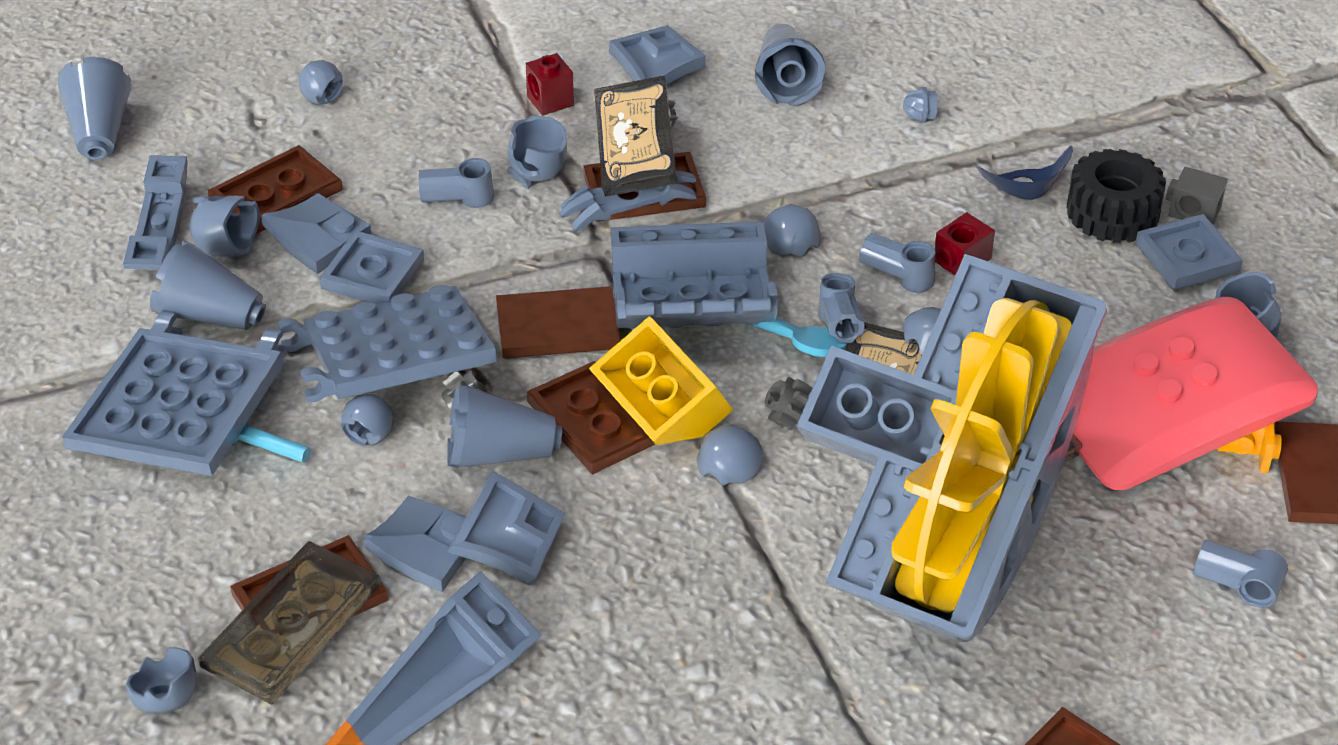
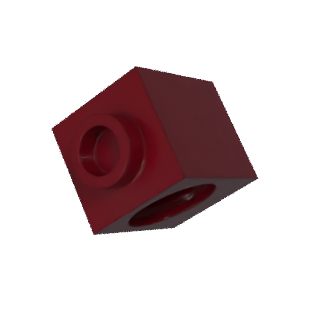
[526,53,574,116]
[934,212,995,276]

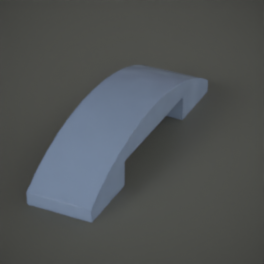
[123,155,188,270]

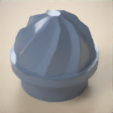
[903,87,937,123]

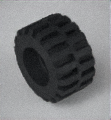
[1066,149,1166,243]

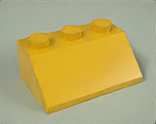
[589,316,733,445]

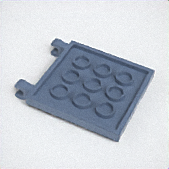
[278,285,497,402]
[62,311,288,476]

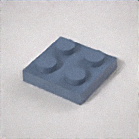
[1136,214,1243,290]
[320,230,424,303]

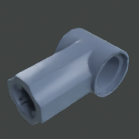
[418,158,494,208]
[859,233,935,292]
[818,273,864,343]
[1193,539,1288,608]

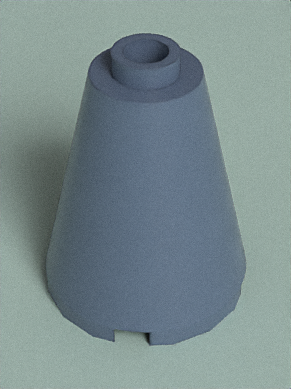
[755,24,826,106]
[58,57,131,160]
[150,240,266,330]
[447,385,562,468]

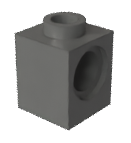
[1166,167,1228,225]

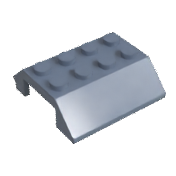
[611,221,778,329]

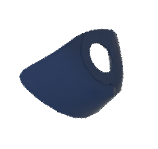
[973,146,1073,200]

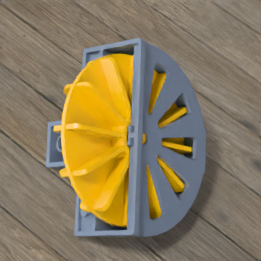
[796,254,1107,642]

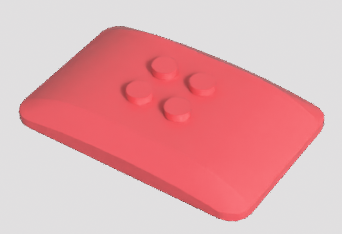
[1070,297,1318,490]

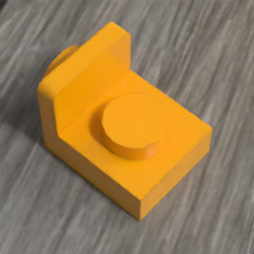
[1217,423,1281,473]

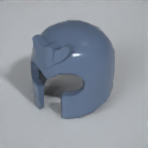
[507,116,567,189]
[190,196,259,257]
[1215,272,1282,337]

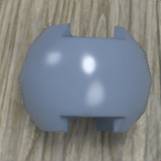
[298,60,343,105]
[341,394,393,446]

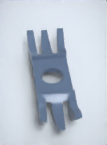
[559,168,696,232]

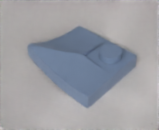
[609,25,706,89]
[261,193,372,274]
[447,470,566,585]
[364,495,466,592]

